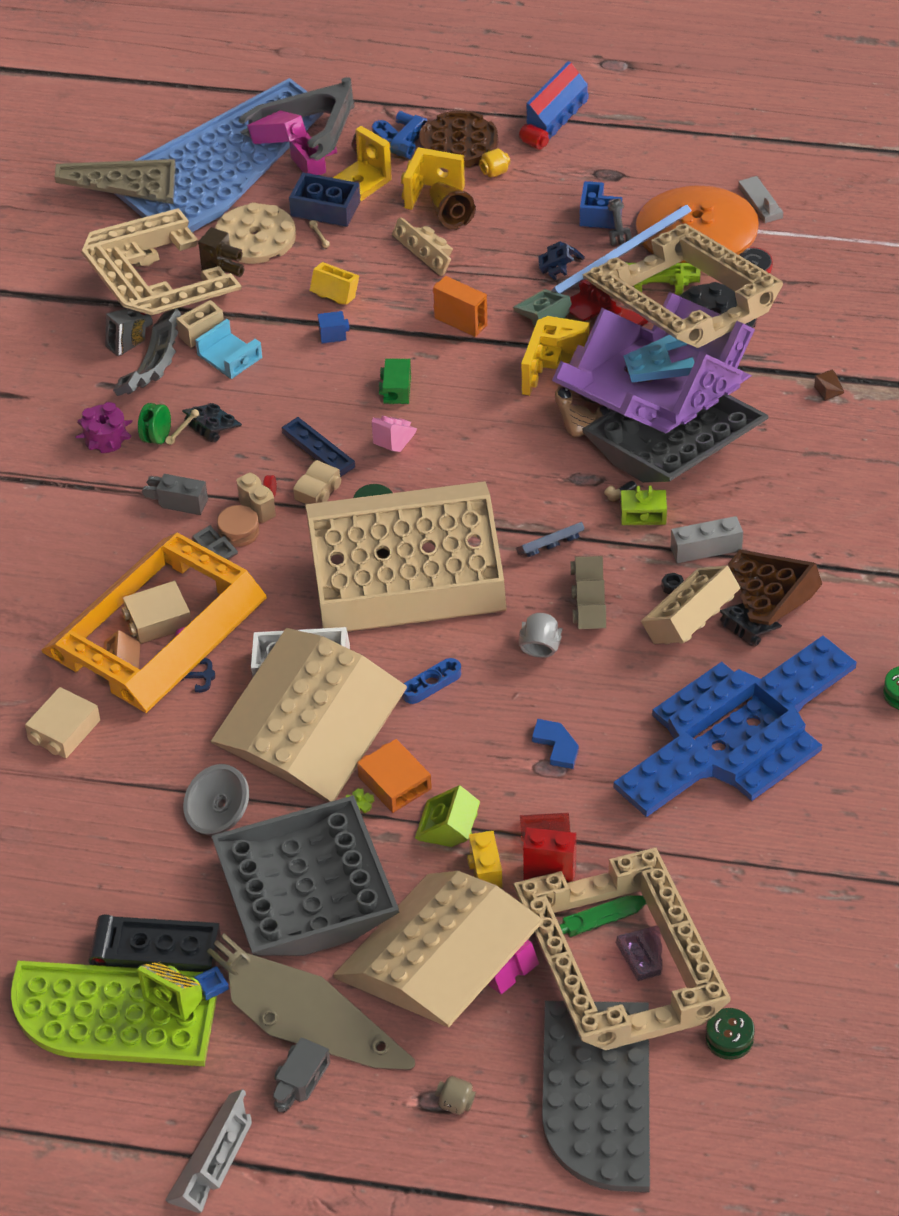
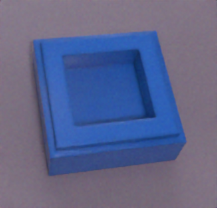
[194,966,229,1000]

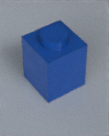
[318,311,350,343]

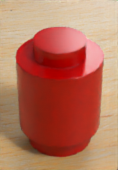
[519,124,549,150]

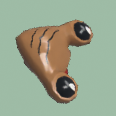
[555,387,612,437]

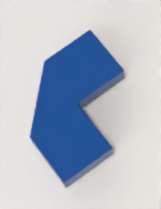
[532,719,579,769]

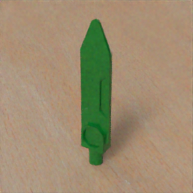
[559,895,646,937]

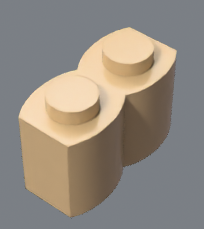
[293,460,341,504]
[236,472,276,523]

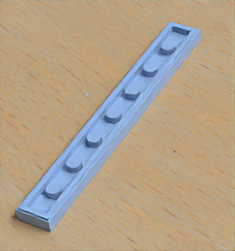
[551,205,691,294]

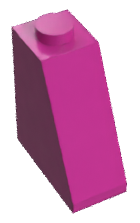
[247,110,307,144]

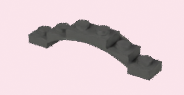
[113,308,181,396]

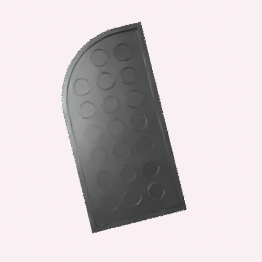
[542,1001,650,1192]

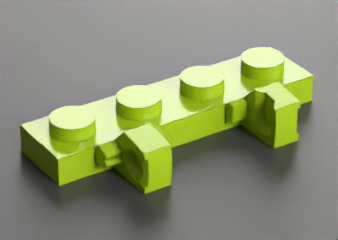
[627,263,700,295]

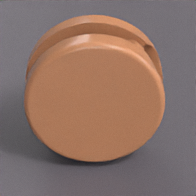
[217,505,260,547]

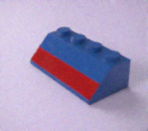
[526,61,589,139]

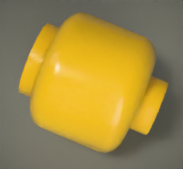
[479,148,510,178]

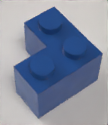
[580,181,622,229]

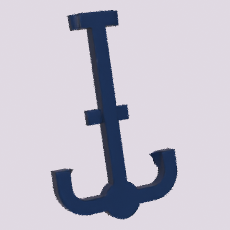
[181,658,216,692]

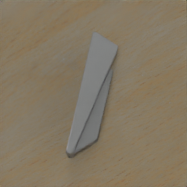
[165,1089,252,1213]

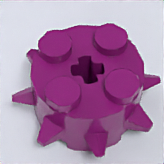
[75,402,133,453]

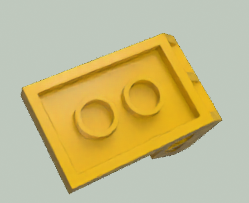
[521,316,589,396]

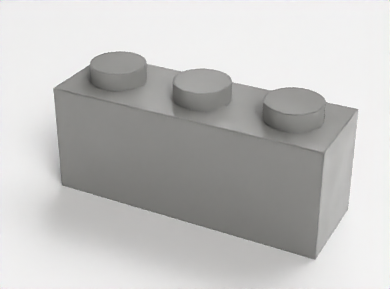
[670,516,743,563]

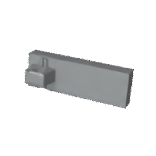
[738,176,783,223]

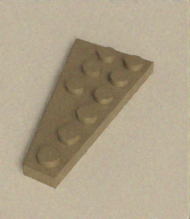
[55,159,176,204]

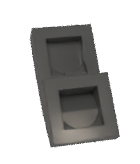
[192,525,238,560]

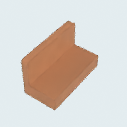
[104,630,140,669]

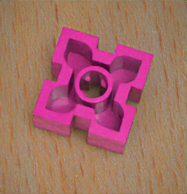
[488,940,539,994]

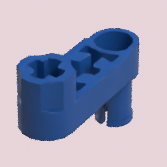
[390,111,428,159]

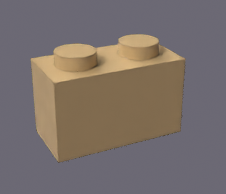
[176,300,224,348]

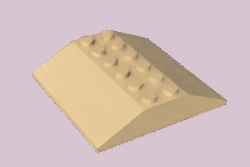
[211,628,407,802]
[333,871,543,1028]

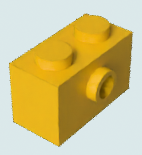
[309,262,359,305]
[467,831,503,888]

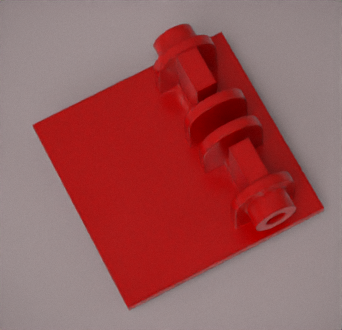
[569,280,616,322]

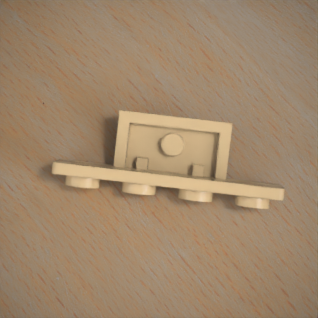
[392,218,453,276]

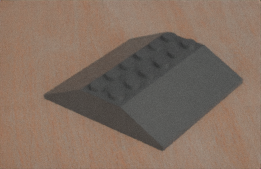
[582,394,769,482]
[211,795,399,956]

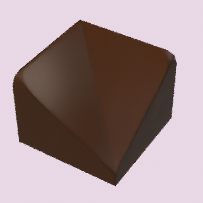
[814,369,844,400]

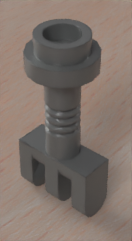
[607,199,632,246]

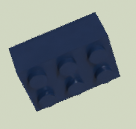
[289,172,361,227]

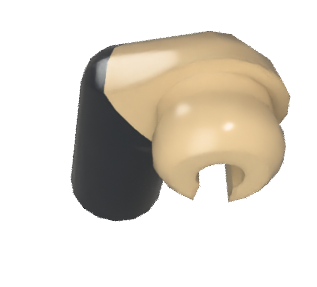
[604,481,637,501]

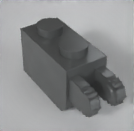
[141,474,208,515]
[273,1037,330,1113]

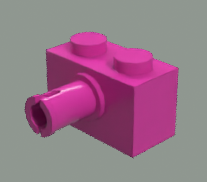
[289,133,337,175]

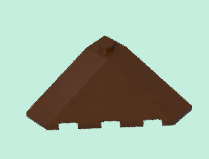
[728,549,822,625]

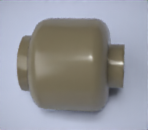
[435,1076,476,1115]

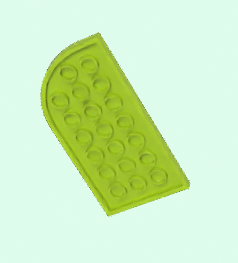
[11,961,217,1067]

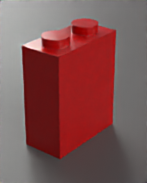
[523,827,577,883]

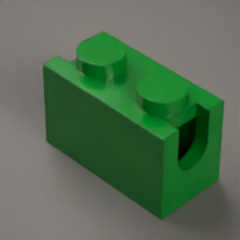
[379,359,411,404]

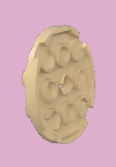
[215,202,296,264]

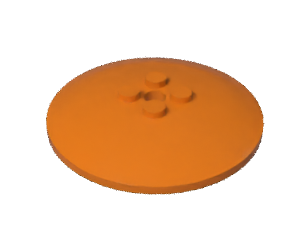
[636,186,758,263]

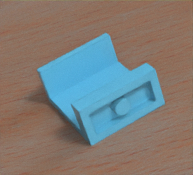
[195,319,262,379]

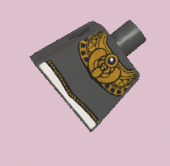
[105,308,153,356]

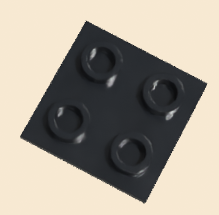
[182,403,242,442]
[720,603,782,646]

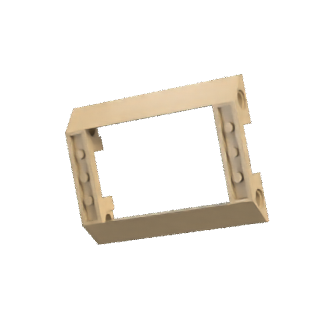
[582,223,783,348]
[514,848,731,1050]

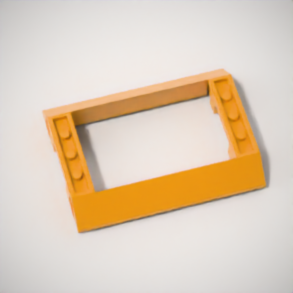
[41,533,267,713]

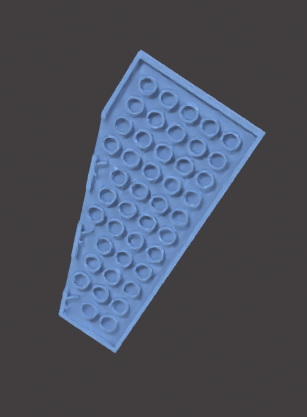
[115,78,323,232]

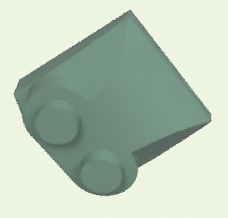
[513,289,572,327]

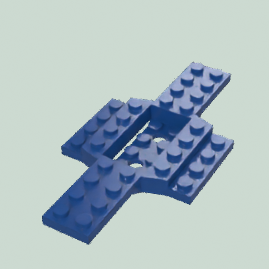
[613,635,857,817]

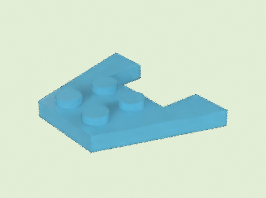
[624,335,695,382]

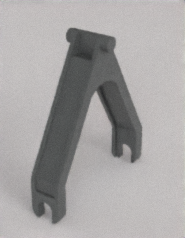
[239,77,355,160]

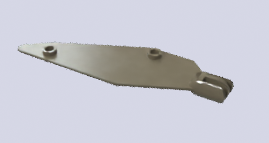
[207,933,415,1070]

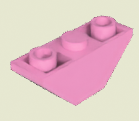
[372,415,417,452]

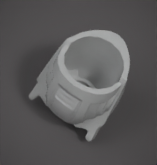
[519,613,563,658]

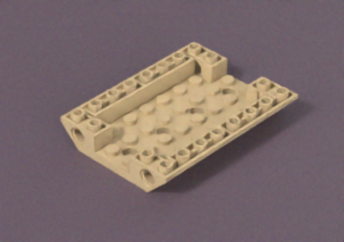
[305,481,506,632]

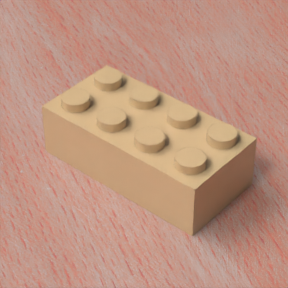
[641,565,740,644]

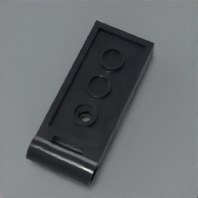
[88,914,221,972]

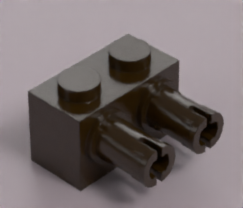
[198,227,244,277]

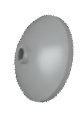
[183,764,249,835]

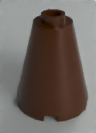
[429,182,476,230]

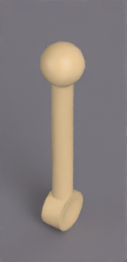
[309,220,330,248]
[166,409,199,445]

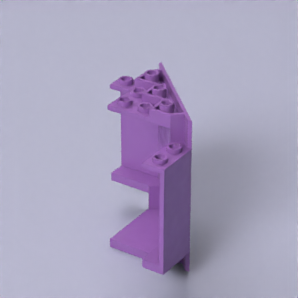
[552,292,755,434]

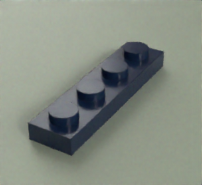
[281,417,355,477]

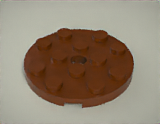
[419,111,498,167]

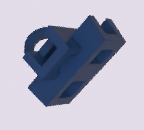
[538,241,585,280]

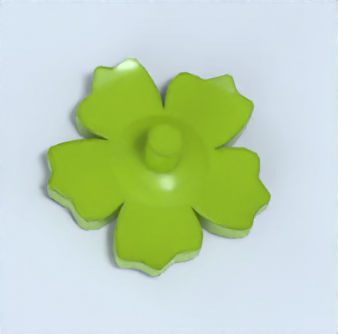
[345,788,375,813]

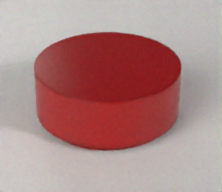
[263,475,277,497]

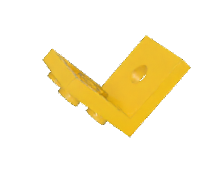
[333,126,392,201]
[401,147,465,210]

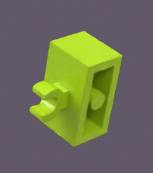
[621,486,667,525]

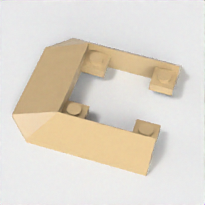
[81,208,242,315]

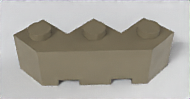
[570,555,606,629]

